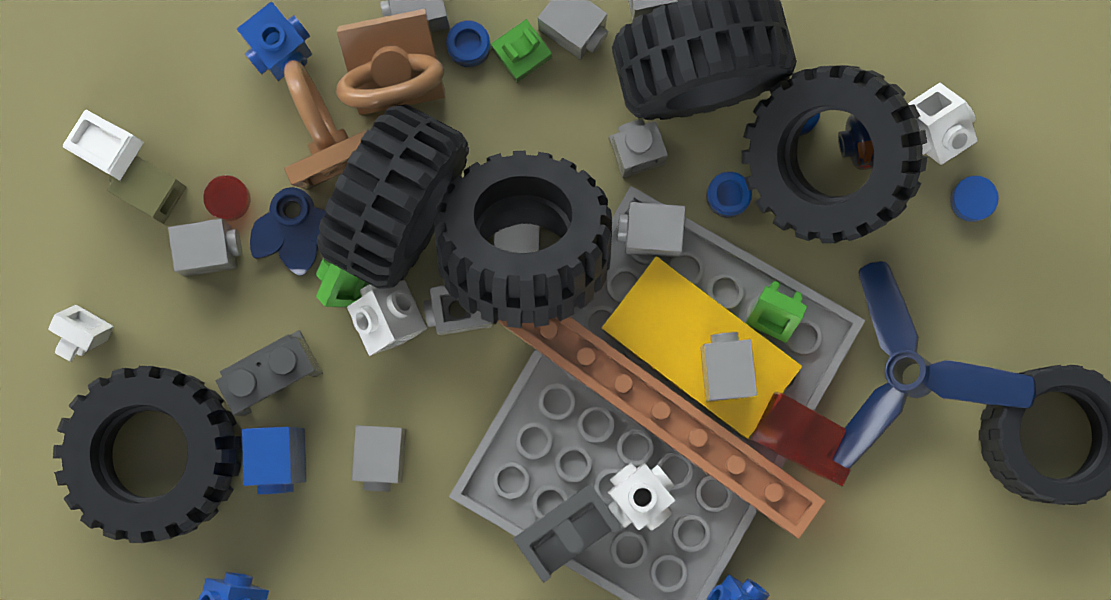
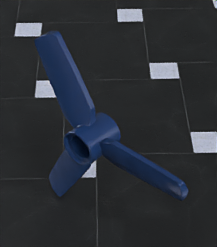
[825,261,1036,474]

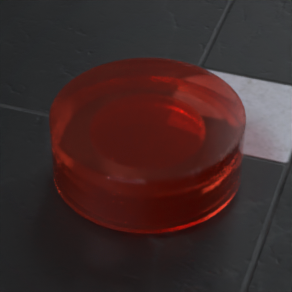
[203,175,251,221]

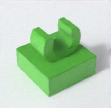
[491,19,552,83]
[316,258,369,307]
[745,281,807,343]

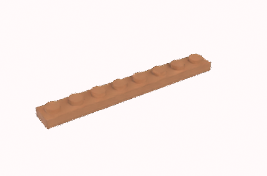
[498,317,825,539]

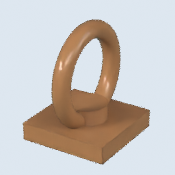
[336,8,445,115]
[284,60,369,190]

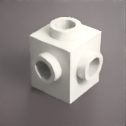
[908,83,978,165]
[347,280,427,356]
[607,463,675,531]

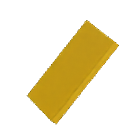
[601,256,802,439]

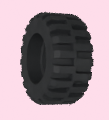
[612,0,797,120]
[741,65,928,244]
[317,104,469,289]
[434,150,612,328]
[53,366,242,543]

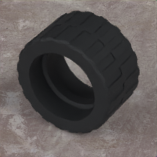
[979,364,1111,505]

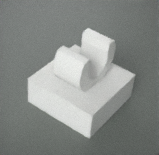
[48,305,114,362]

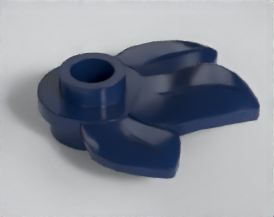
[250,187,326,276]

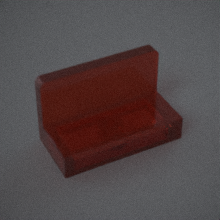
[750,392,851,487]

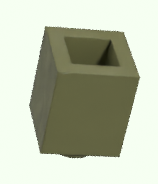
[107,156,187,224]

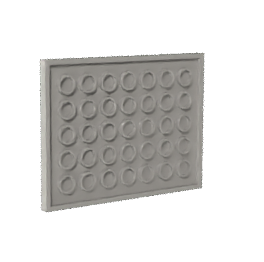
[449,186,865,600]

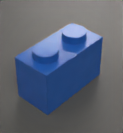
[242,427,306,494]

